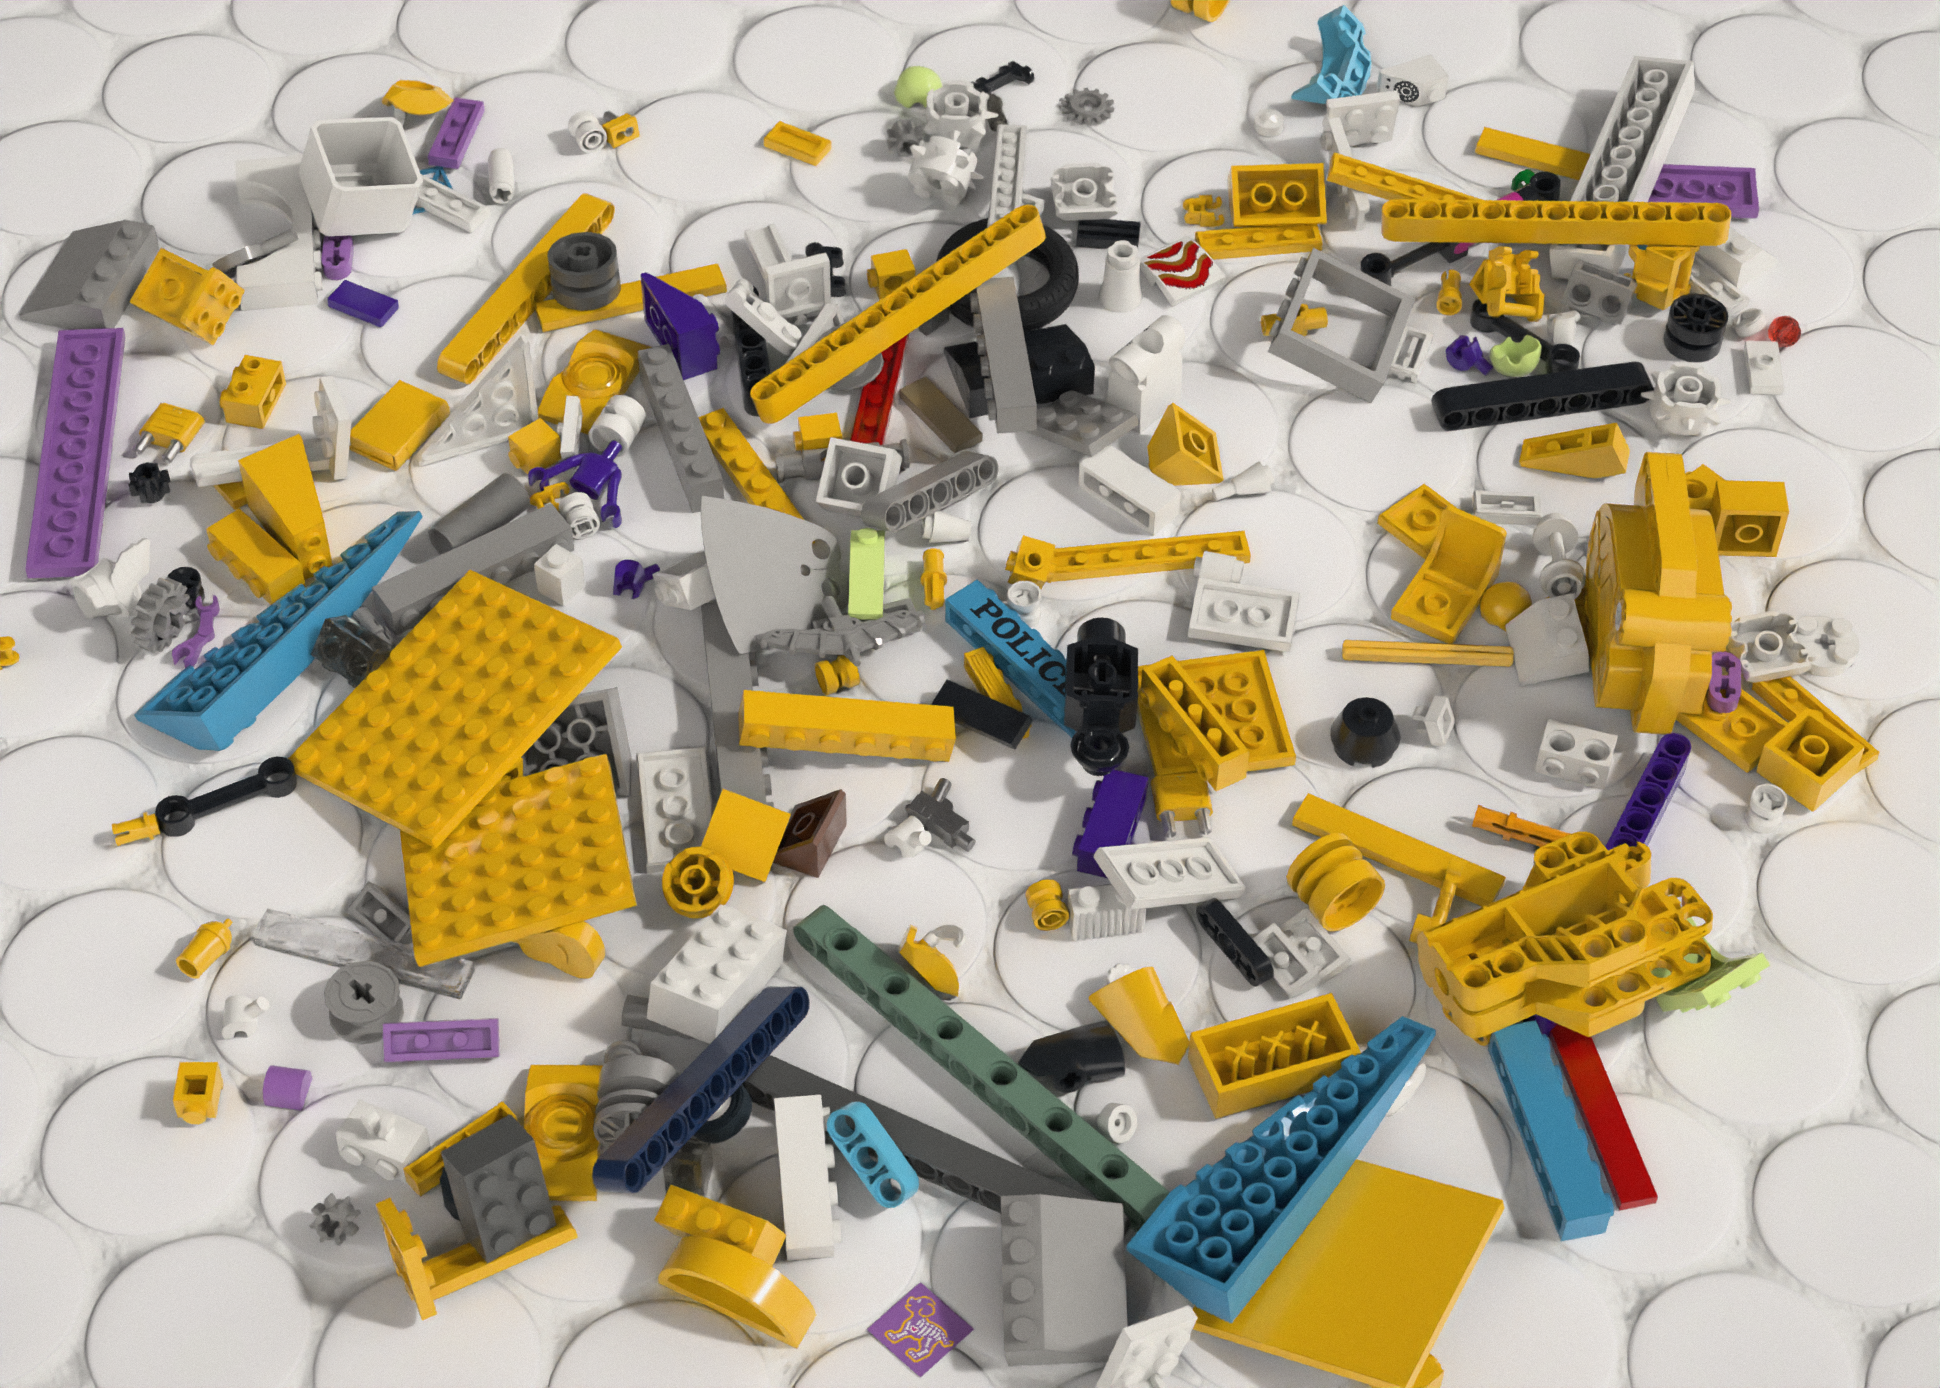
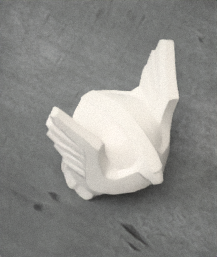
[70,538,150,619]

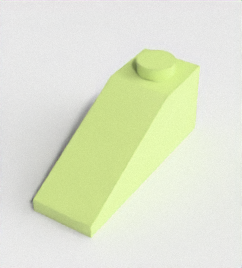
[848,528,885,620]

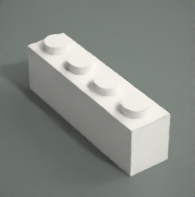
[774,1094,841,1261]

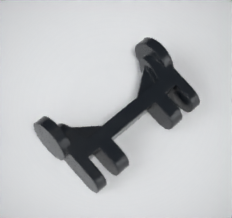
[971,61,1035,106]
[805,242,846,297]

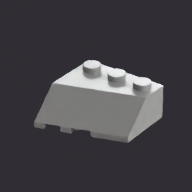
[521,687,631,796]

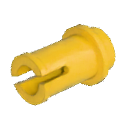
[112,812,161,846]

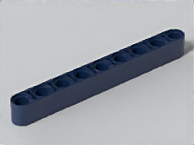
[592,987,810,1193]

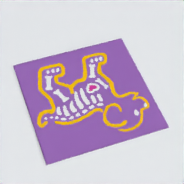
[867,1282,974,1378]

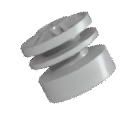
[593,1055,679,1148]

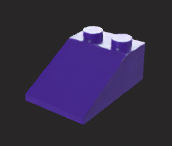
[640,272,720,380]

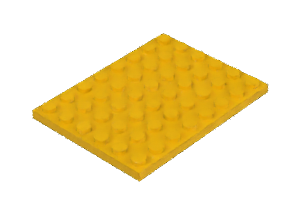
[288,570,622,849]

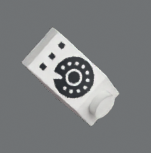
[1376,54,1449,107]

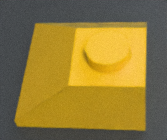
[1147,403,1224,486]

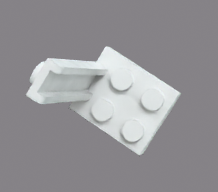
[1319,90,1400,231]
[744,224,831,325]
[190,375,351,487]
[1096,1305,1198,1388]

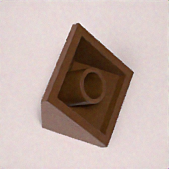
[773,789,847,878]

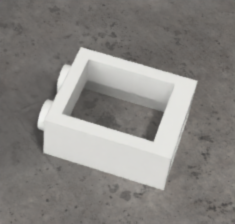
[652,549,715,610]

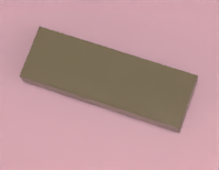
[899,376,983,453]

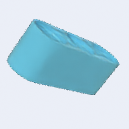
[827,1102,919,1208]

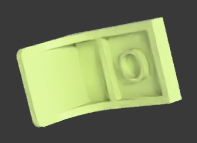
[1651,917,1770,1013]

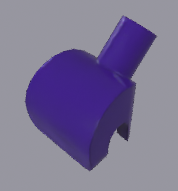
[1446,335,1494,376]
[613,559,660,599]

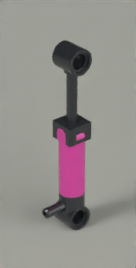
[1360,172,1561,286]

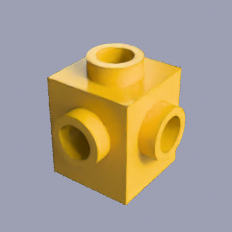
[1005,535,1056,590]

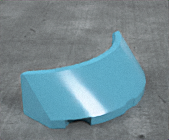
[1291,4,1371,104]

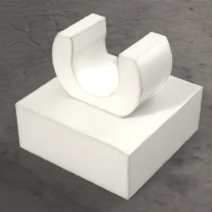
[1412,696,1455,746]

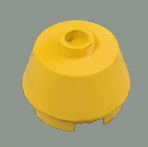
[662,847,734,918]

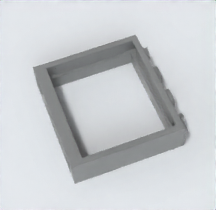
[1268,248,1415,403]

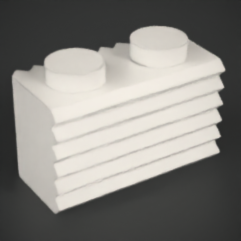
[1067,884,1146,942]

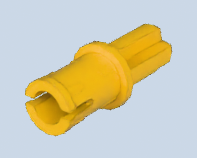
[920,548,947,610]

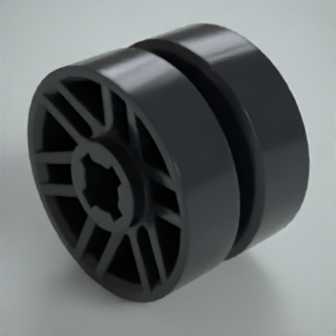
[1663,293,1728,363]

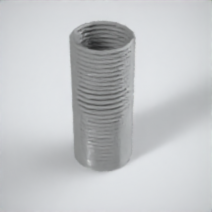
[428,473,530,555]

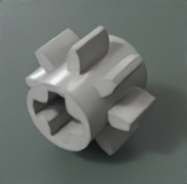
[887,119,924,157]
[309,1193,361,1246]

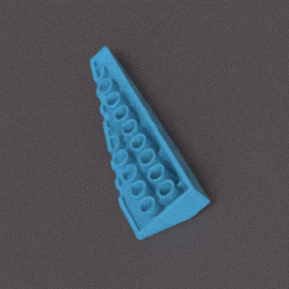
[134,511,423,751]
[1126,1016,1436,1323]

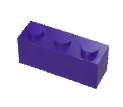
[1072,769,1148,879]

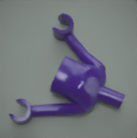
[528,440,622,528]

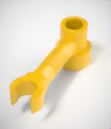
[1409,858,1465,944]

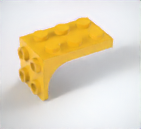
[129,248,245,346]
[1390,506,1507,644]

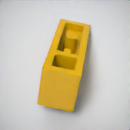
[1519,422,1630,479]

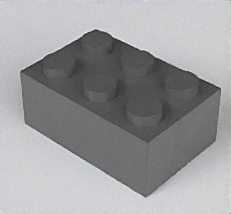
[441,1114,556,1263]

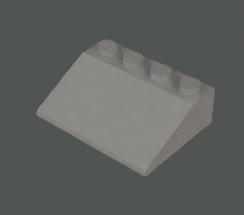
[19,220,160,330]
[1001,1194,1128,1366]

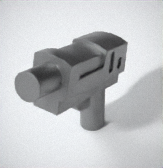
[905,778,976,852]

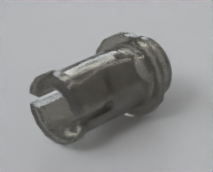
[987,94,1008,132]

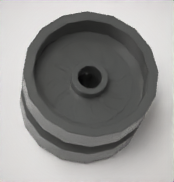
[548,232,621,311]

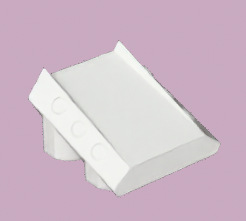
[1050,163,1118,221]
[1727,610,1812,683]

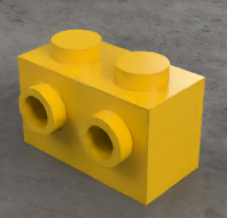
[220,355,286,429]

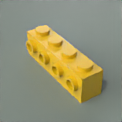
[1139,655,1249,791]

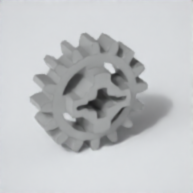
[131,577,190,653]

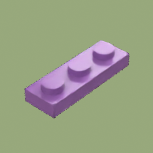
[428,97,485,169]
[383,1018,500,1062]

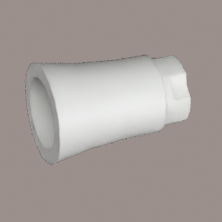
[1098,240,1142,313]

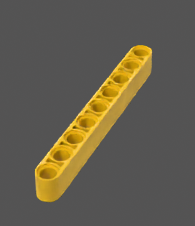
[437,193,615,385]

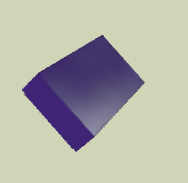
[327,280,399,328]

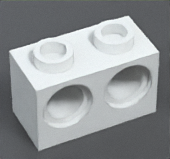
[1535,718,1618,789]

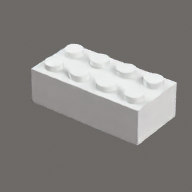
[647,904,787,1044]

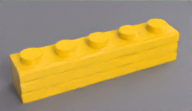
[964,647,1032,739]
[403,1101,517,1197]

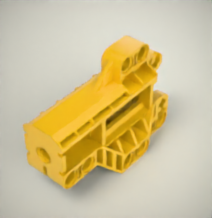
[1417,831,1713,1038]

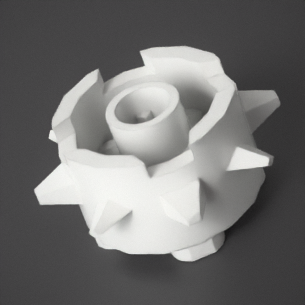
[915,80,998,149]
[903,136,984,206]
[1641,362,1731,437]

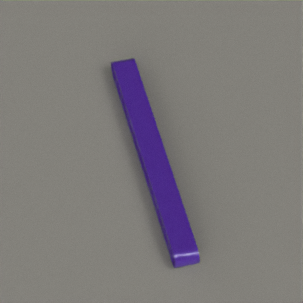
[1522,733,1692,1037]

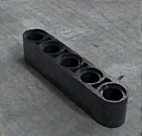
[731,286,770,417]

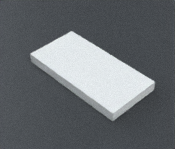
[636,747,714,874]
[1093,837,1246,910]

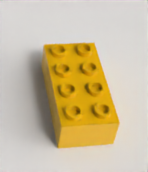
[1188,993,1361,1119]

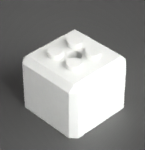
[298,117,423,237]

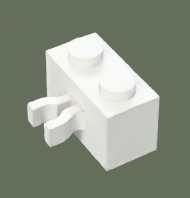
[335,1099,431,1184]

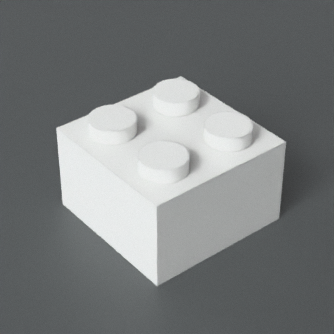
[815,437,902,517]

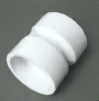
[589,395,647,457]

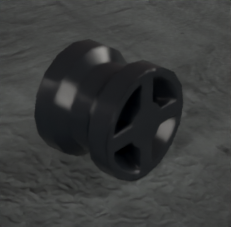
[167,567,205,610]

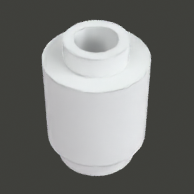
[1193,551,1244,584]

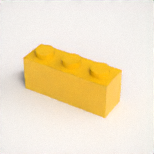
[206,508,305,605]
[654,1185,787,1267]

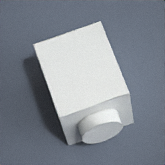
[534,544,585,607]

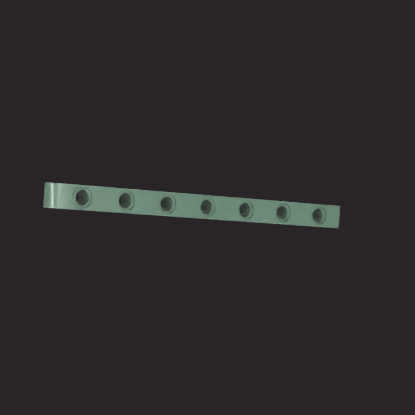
[793,905,1170,1232]

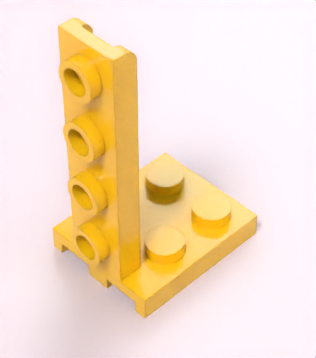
[375,1198,578,1321]

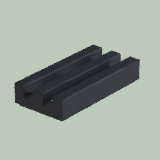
[1076,219,1141,249]

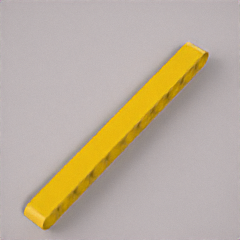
[1381,199,1731,246]
[750,205,1046,424]

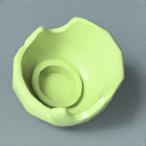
[894,66,943,108]
[1489,335,1542,377]

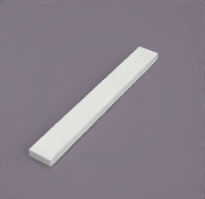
[987,124,1027,227]

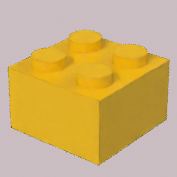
[1709,480,1789,557]
[1756,707,1865,812]

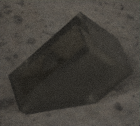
[663,1138,713,1197]

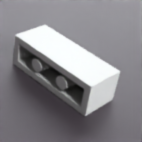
[1078,445,1181,536]

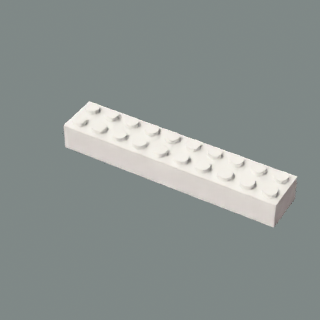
[1549,56,1695,280]

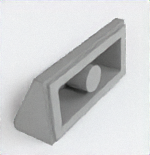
[346,881,412,953]

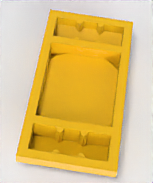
[538,329,652,435]
[523,1065,603,1201]

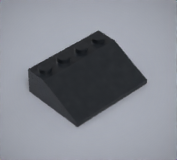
[944,324,1095,418]

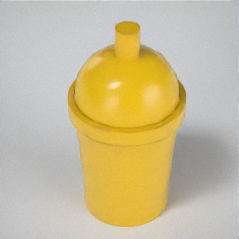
[176,918,233,979]

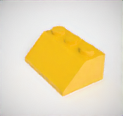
[1227,163,1327,227]

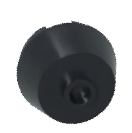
[1330,697,1401,768]

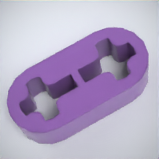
[321,235,354,280]
[1706,652,1741,713]

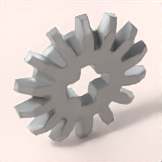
[1061,88,1115,125]

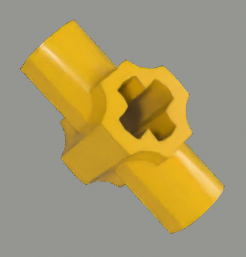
[1261,304,1328,336]

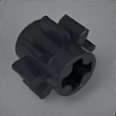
[128,462,171,503]

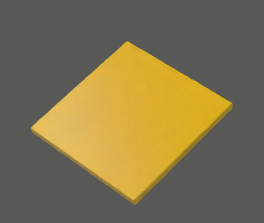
[1192,1159,1504,1388]

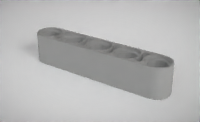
[861,451,999,532]

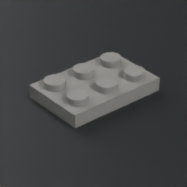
[1027,390,1139,457]

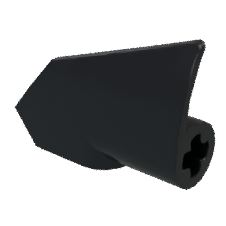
[1018,1021,1125,1093]

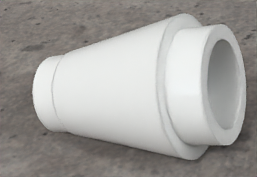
[921,511,971,543]

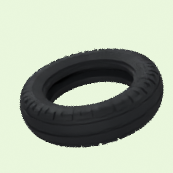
[936,218,1079,332]

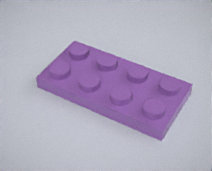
[1648,164,1759,218]

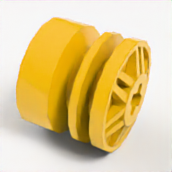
[1286,833,1385,931]

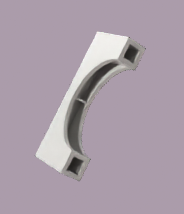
[235,155,323,311]

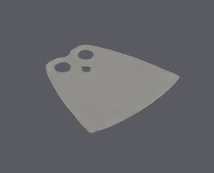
[701,496,849,655]

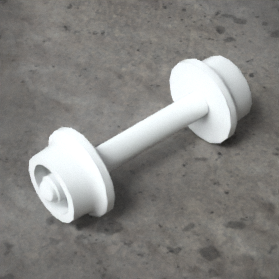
[1533,513,1586,599]

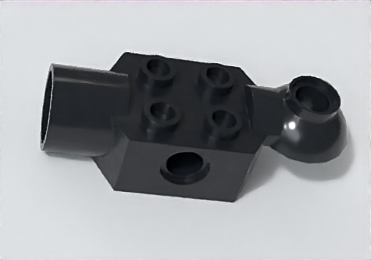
[1064,617,1138,776]

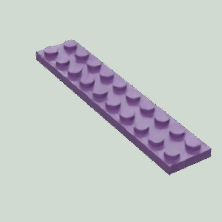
[25,328,126,578]

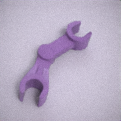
[172,595,220,668]

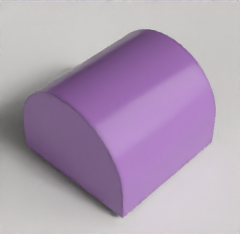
[263,1065,312,1110]

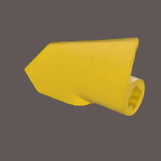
[1089,967,1189,1065]

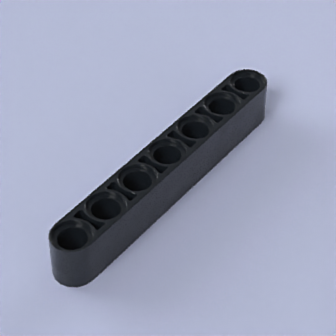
[1431,362,1654,431]

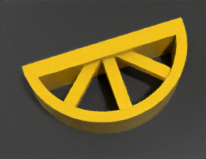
[658,1236,816,1348]

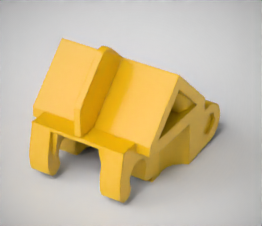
[1623,245,1700,311]
[1469,246,1544,322]

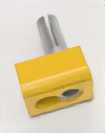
[602,110,640,149]

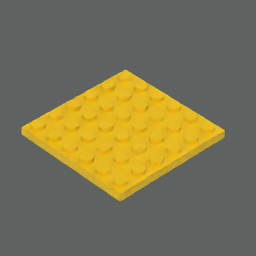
[400,754,637,967]

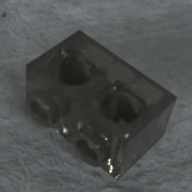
[311,615,395,688]

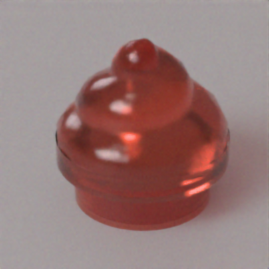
[1768,315,1801,347]

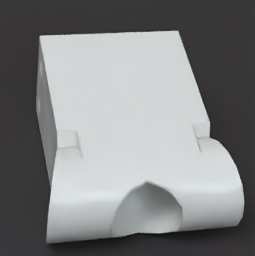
[1106,315,1185,434]

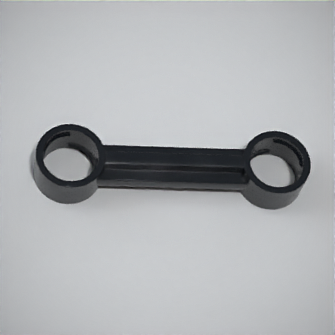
[1470,299,1580,373]
[155,756,297,837]

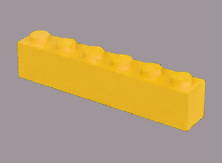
[738,690,956,762]

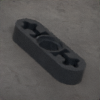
[1196,898,1274,987]

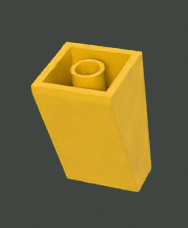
[238,434,333,580]

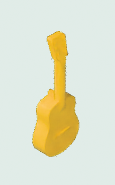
[511,921,605,979]

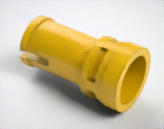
[1436,270,1462,316]

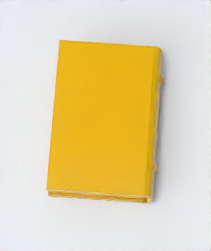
[349,380,450,471]

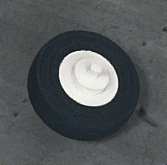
[694,1085,752,1144]

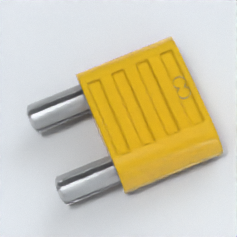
[132,403,205,464]
[1150,773,1213,838]

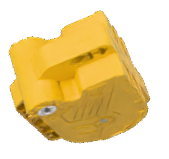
[1584,452,1732,735]

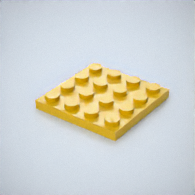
[1137,650,1296,777]

